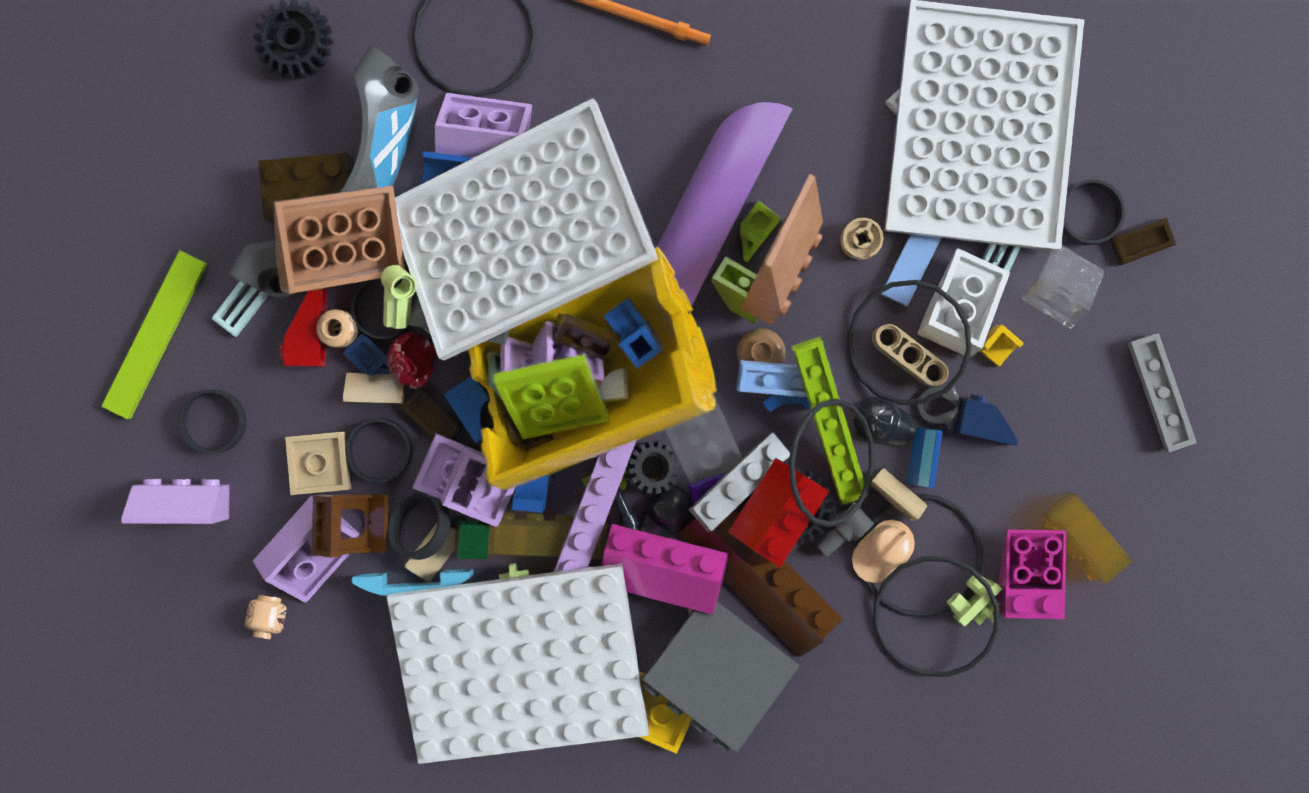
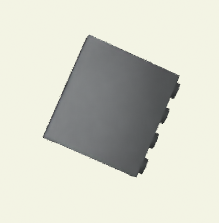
[640,602,800,752]

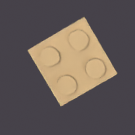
[285,431,351,495]

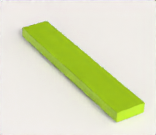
[101,250,208,419]
[791,337,869,506]

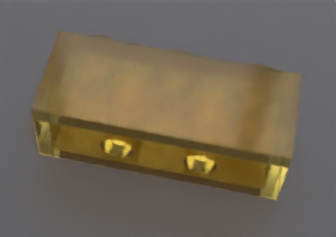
[1042,492,1133,584]

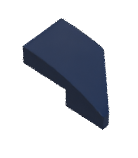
[342,332,391,375]

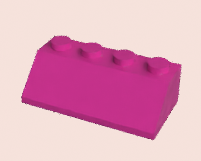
[602,524,728,615]

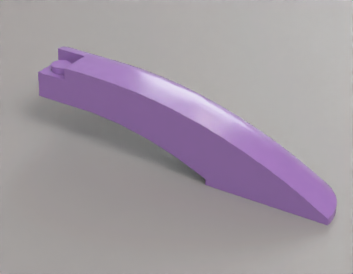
[656,102,793,313]

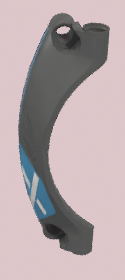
[229,45,419,299]

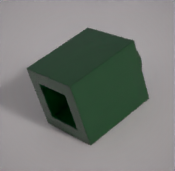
[454,514,490,559]

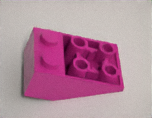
[997,529,1066,619]

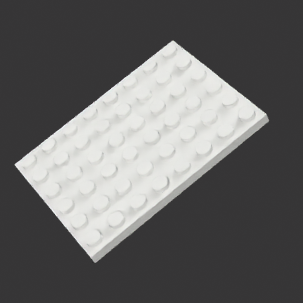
[884,0,1084,251]
[395,98,658,360]
[387,563,649,764]

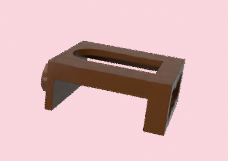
[312,493,389,558]

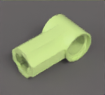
[381,265,416,329]

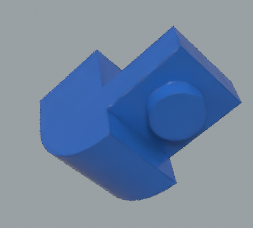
[604,298,663,368]

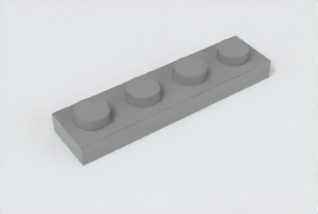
[1128,333,1197,453]
[689,432,790,532]

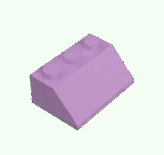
[435,93,532,158]
[122,479,229,524]
[253,496,360,603]

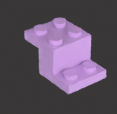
[501,321,604,388]
[412,433,515,527]

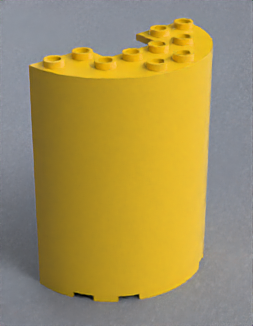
[467,247,716,490]

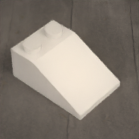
[917,248,1010,358]

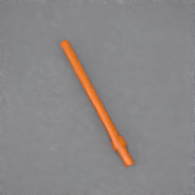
[572,0,711,46]

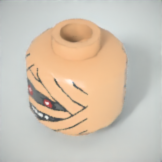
[316,309,358,348]
[245,595,287,639]

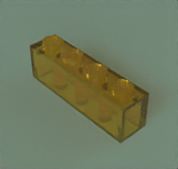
[488,511,608,559]

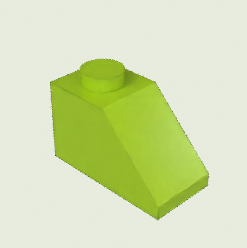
[711,256,757,324]

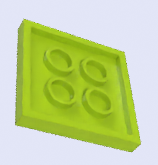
[494,355,609,439]

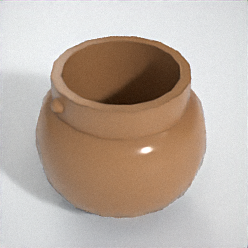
[736,328,786,364]

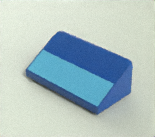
[907,427,942,489]

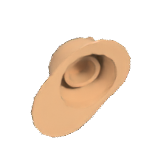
[852,520,915,583]

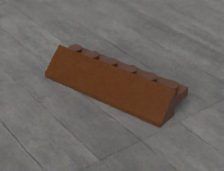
[677,509,843,657]

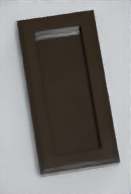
[1109,217,1177,266]
[400,387,462,440]

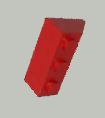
[728,457,829,567]

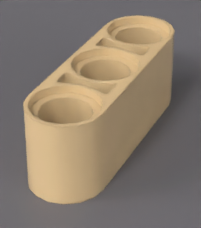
[871,324,949,386]

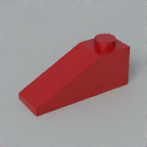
[280,287,327,367]

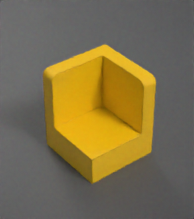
[979,324,1024,367]

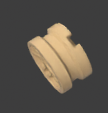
[840,218,884,261]

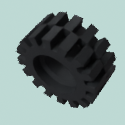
[624,441,680,494]

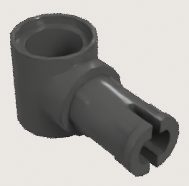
[816,502,874,557]

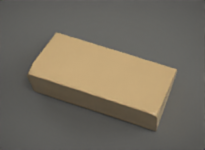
[343,373,405,403]
[871,468,927,521]
[404,523,455,583]

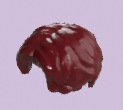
[386,332,437,389]

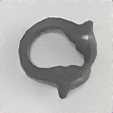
[917,386,960,429]

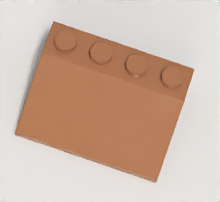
[740,174,823,325]
[273,185,405,294]

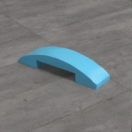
[352,569,473,596]

